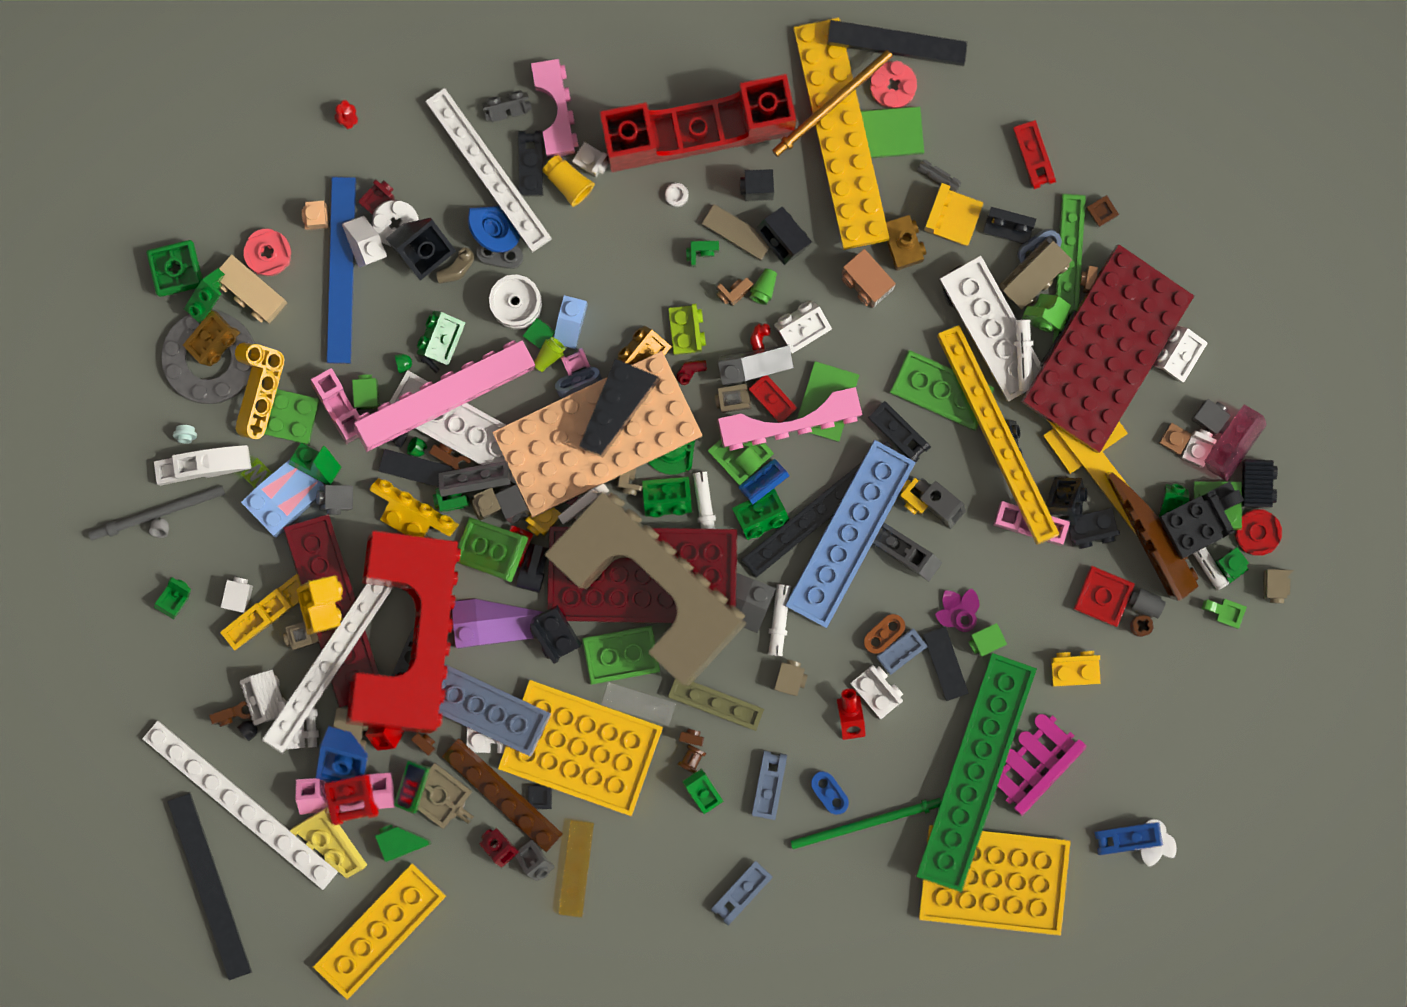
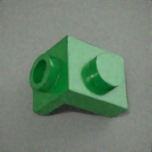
[154,577,191,620]

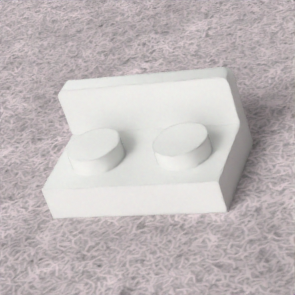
[774,301,832,353]
[1153,326,1207,383]
[850,665,903,720]

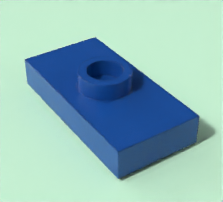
[738,459,789,504]

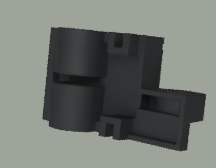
[1159,481,1244,559]

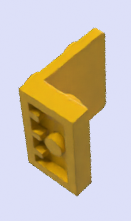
[924,183,983,246]

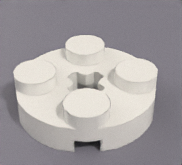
[372,200,418,246]

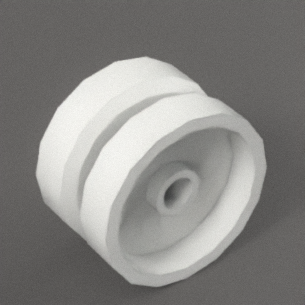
[489,274,542,330]

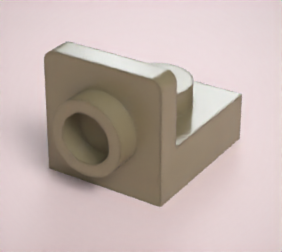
[618,468,643,495]

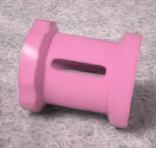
[561,348,590,376]

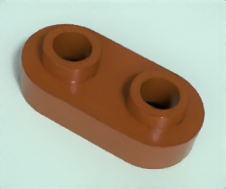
[864,614,905,654]

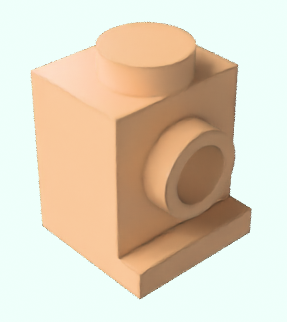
[302,201,329,230]

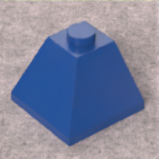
[316,726,368,782]

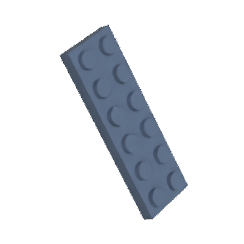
[439,664,551,757]

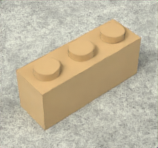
[219,255,288,324]

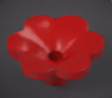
[334,100,358,129]

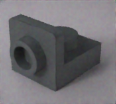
[515,840,554,881]

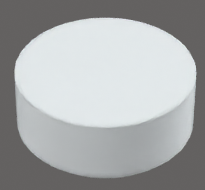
[665,183,688,207]

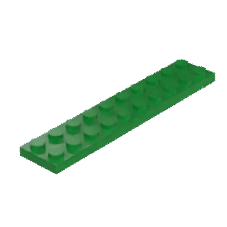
[916,653,1037,893]

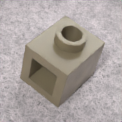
[774,659,808,696]

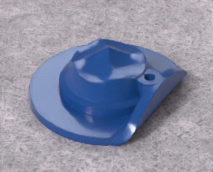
[468,206,521,253]

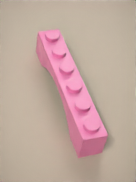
[717,387,862,451]

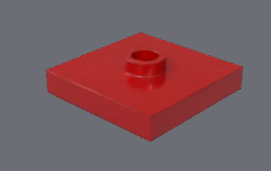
[1073,566,1135,627]

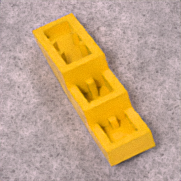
[220,574,301,651]

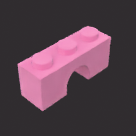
[311,368,360,444]
[993,501,1070,546]

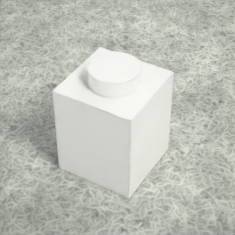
[221,577,253,613]

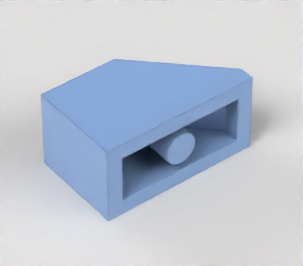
[554,295,588,350]

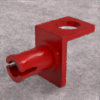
[837,688,866,740]

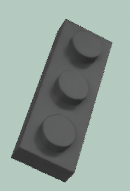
[439,461,511,497]

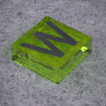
[241,458,273,488]

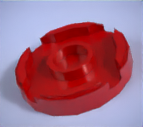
[1235,509,1282,556]

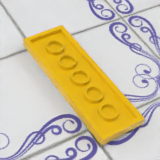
[313,863,446,1000]

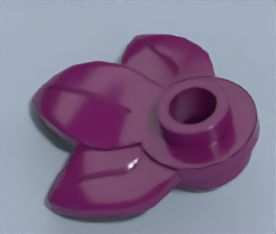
[935,589,980,632]

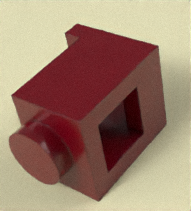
[479,828,519,868]

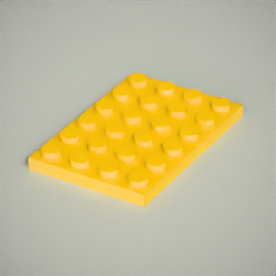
[498,680,663,816]
[919,825,1071,935]

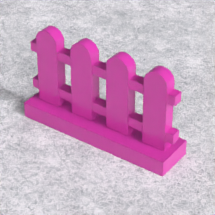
[997,714,1087,816]

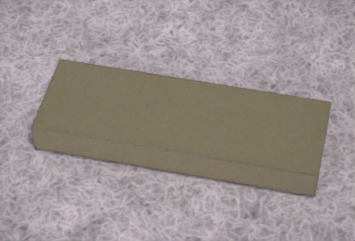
[702,204,769,261]

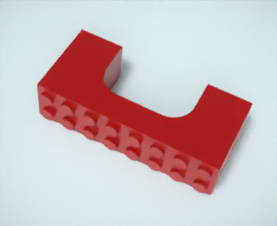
[600,74,796,172]
[346,531,461,734]

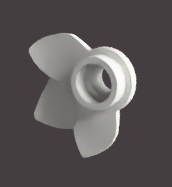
[1138,819,1176,867]

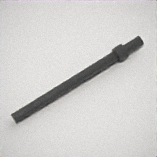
[88,486,225,541]

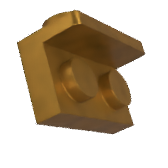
[183,310,240,367]
[617,326,672,365]

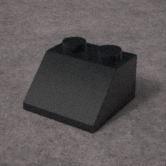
[385,217,456,281]

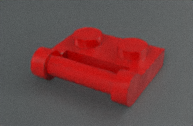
[324,775,379,826]

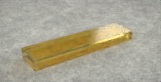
[559,820,594,917]

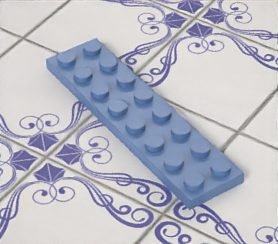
[785,440,916,628]

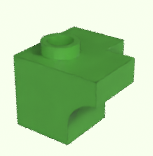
[1022,294,1071,332]

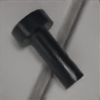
[420,356,440,373]

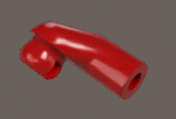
[750,323,771,350]

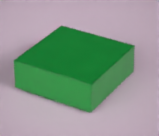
[523,318,555,350]

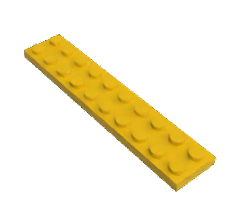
[794,18,890,250]

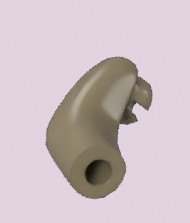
[436,248,474,284]

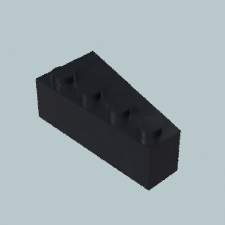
[579,359,660,458]

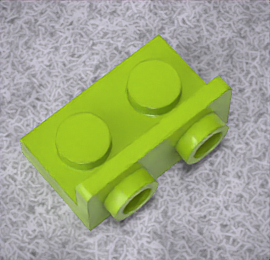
[669,304,706,355]

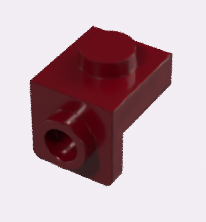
[358,179,395,216]

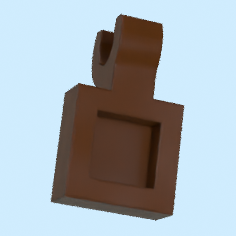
[429,443,471,470]
[209,701,252,727]

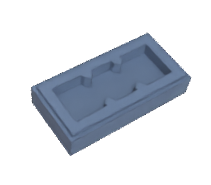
[876,628,928,675]

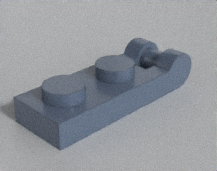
[752,750,787,820]
[711,861,773,925]

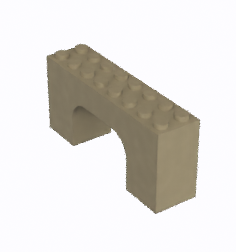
[545,492,747,686]

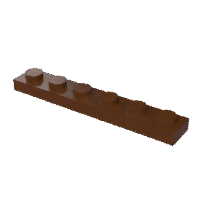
[442,738,563,852]

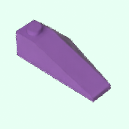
[452,599,543,649]

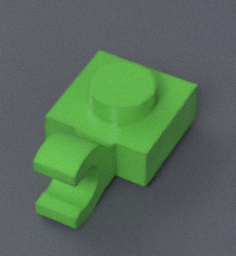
[1201,599,1247,629]

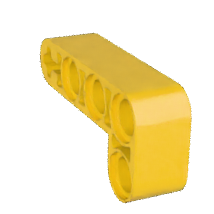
[235,342,284,439]

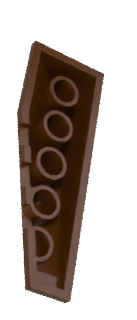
[1105,472,1199,601]

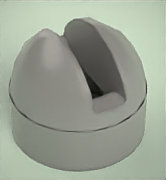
[149,518,169,538]

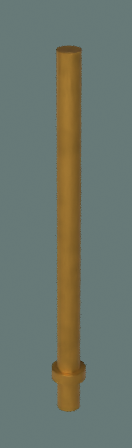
[772,50,893,157]

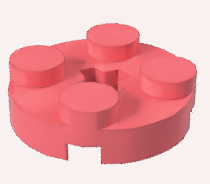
[870,61,917,109]
[244,229,291,276]

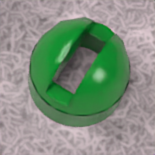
[394,354,412,373]
[407,437,427,457]

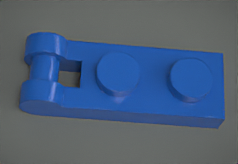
[1094,822,1163,855]

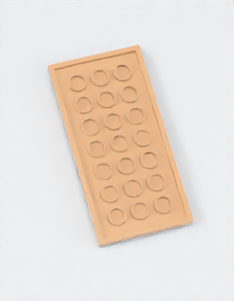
[493,351,703,517]

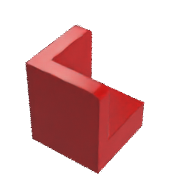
[365,727,405,751]

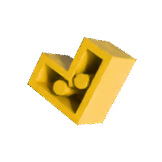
[296,576,342,635]

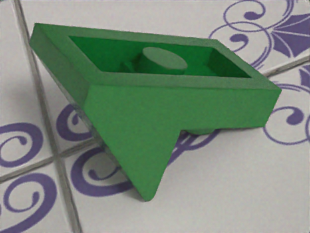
[289,443,342,485]
[682,769,724,814]

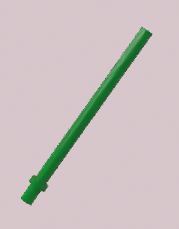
[790,797,941,849]

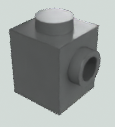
[1191,399,1231,436]
[316,485,353,515]
[495,485,531,524]

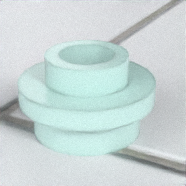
[173,425,197,444]

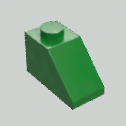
[375,824,431,862]

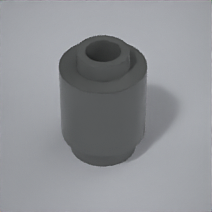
[1129,588,1166,619]

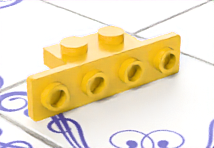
[369,478,459,537]

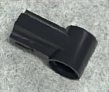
[516,543,549,593]

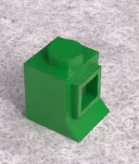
[1215,547,1249,583]

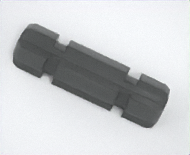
[918,160,961,192]

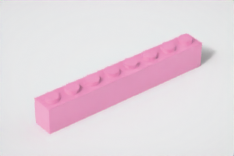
[354,340,535,452]

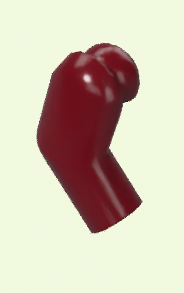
[676,360,707,385]

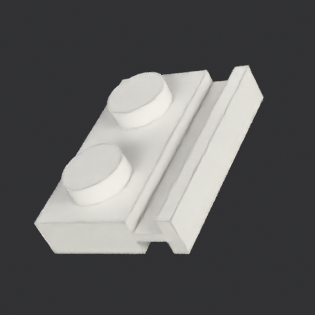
[558,484,609,524]

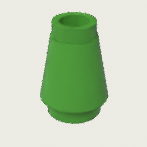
[750,268,777,305]

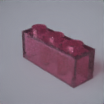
[1204,404,1267,481]

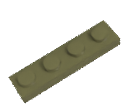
[668,678,764,731]

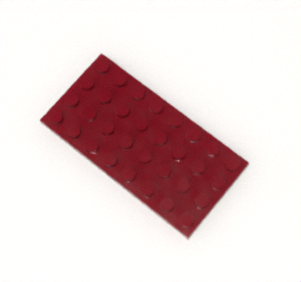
[1021,244,1194,453]
[548,527,738,623]

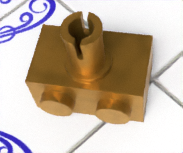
[886,215,927,271]

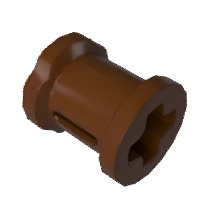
[1130,615,1154,637]
[677,744,707,773]

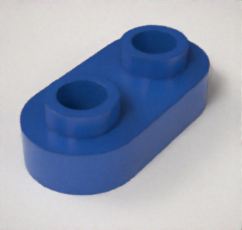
[811,772,849,815]

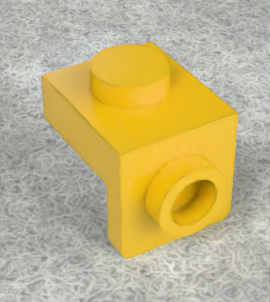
[899,478,928,515]

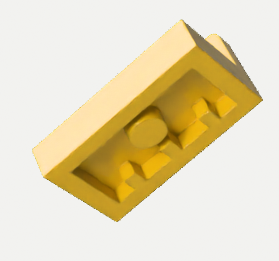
[1051,651,1101,686]

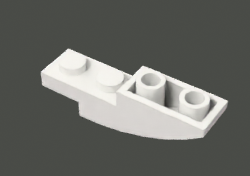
[154,445,251,486]

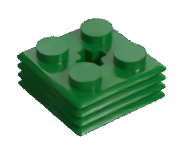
[146,240,202,297]

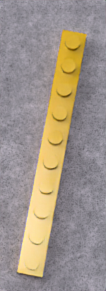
[937,325,1059,545]

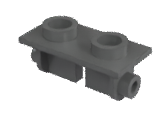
[482,90,532,123]

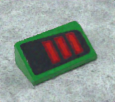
[394,760,431,814]

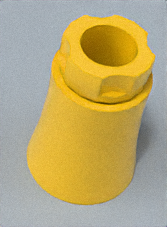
[542,155,595,207]

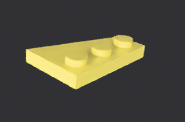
[290,807,367,879]

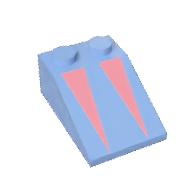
[241,460,324,537]

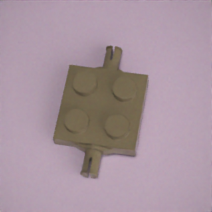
[418,763,474,829]

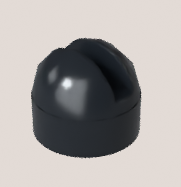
[237,721,258,741]

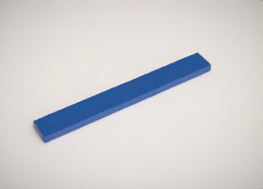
[327,177,356,364]

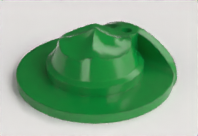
[648,440,695,475]

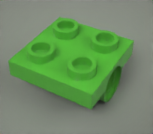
[708,439,774,486]

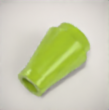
[534,337,566,372]

